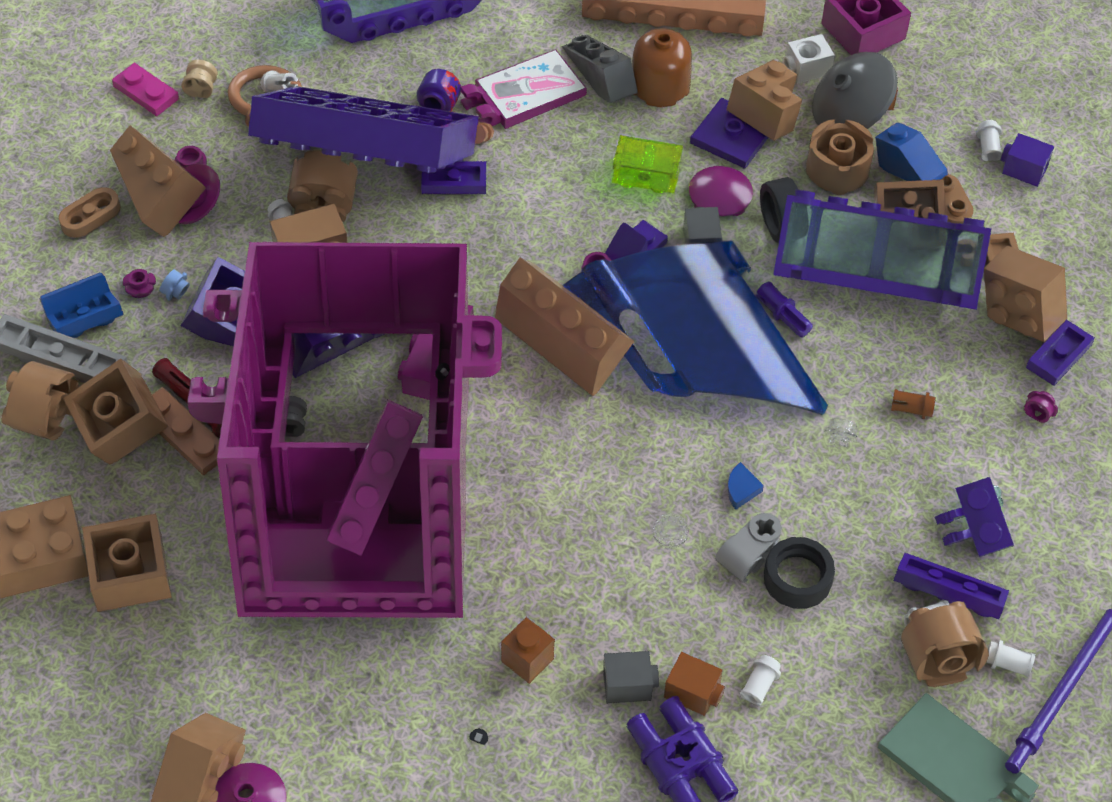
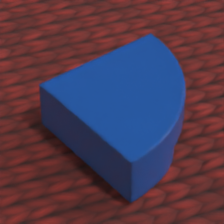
[728,462,764,509]

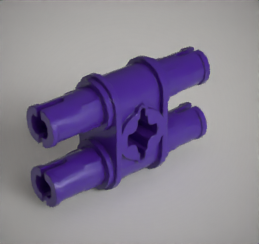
[626,696,739,802]

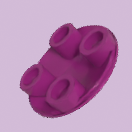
[689,166,753,216]

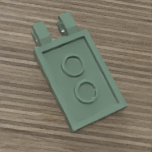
[878,693,1039,802]

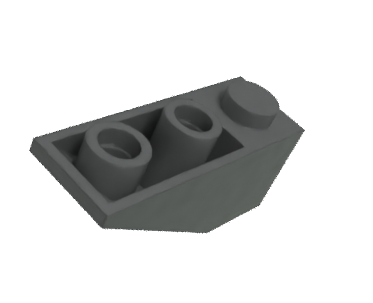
[562,35,638,103]

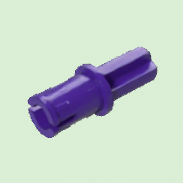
[755,281,813,338]

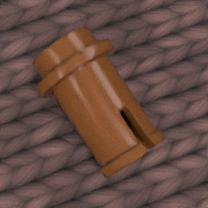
[891,389,936,419]

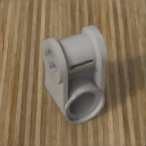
[715,513,782,583]

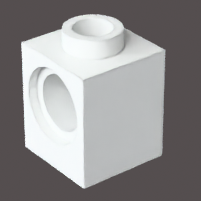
[783,34,835,84]

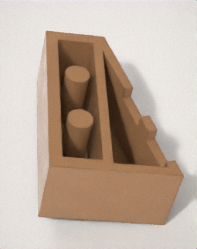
[110,125,206,237]

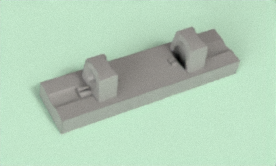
[0,314,128,383]

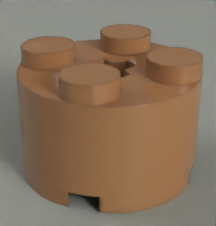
[806,120,874,195]
[287,150,358,222]
[1,361,79,441]
[901,601,989,687]

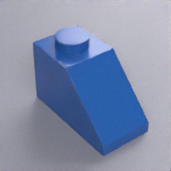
[875,122,948,181]

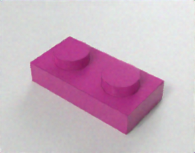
[112,62,179,116]

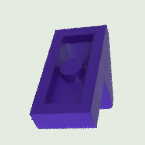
[605,220,668,281]

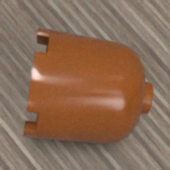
[632,28,692,107]

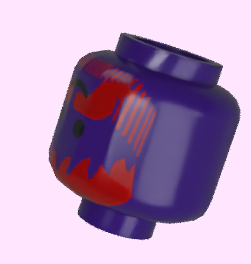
[416,69,461,112]

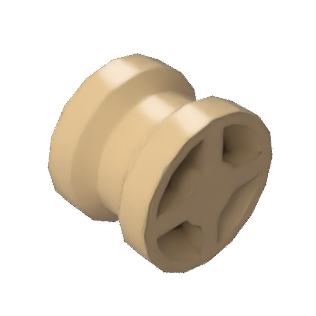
[181,59,218,98]

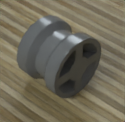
[285,396,307,437]

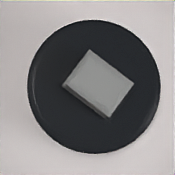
[435,363,450,380]
[469,728,488,745]

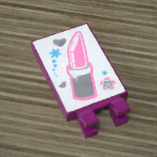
[460,49,587,129]

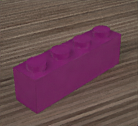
[327,399,423,556]

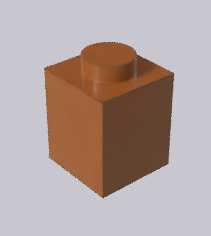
[501,617,555,684]
[664,652,725,716]

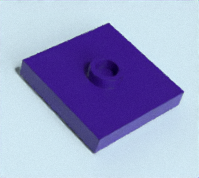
[690,97,768,169]

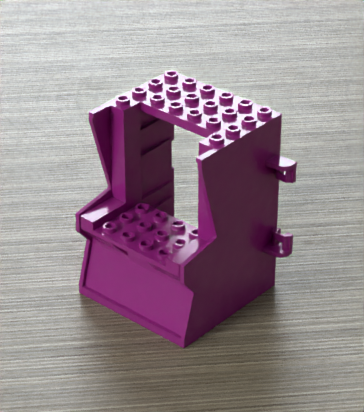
[187,242,502,618]

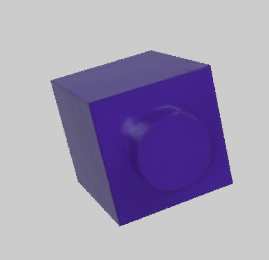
[1000,133,1055,187]

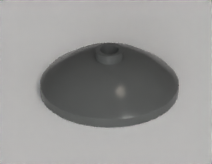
[812,52,898,129]

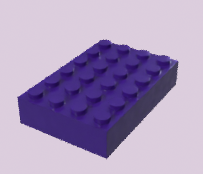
[248,86,479,172]

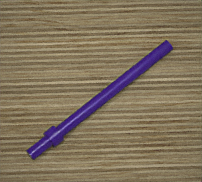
[1005,609,1112,774]

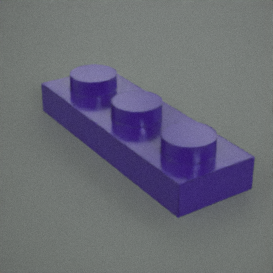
[893,553,1009,619]

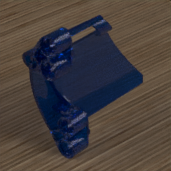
[563,240,828,415]

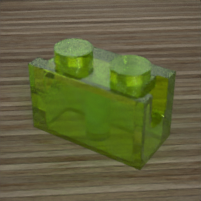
[612,135,683,194]

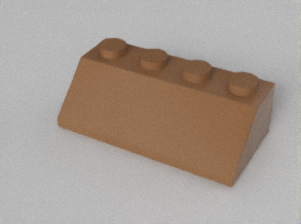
[495,257,634,396]

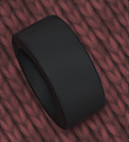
[760,177,806,243]
[764,537,835,609]

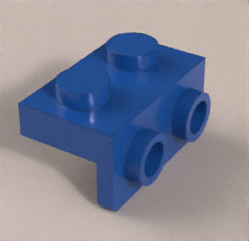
[39,272,124,338]

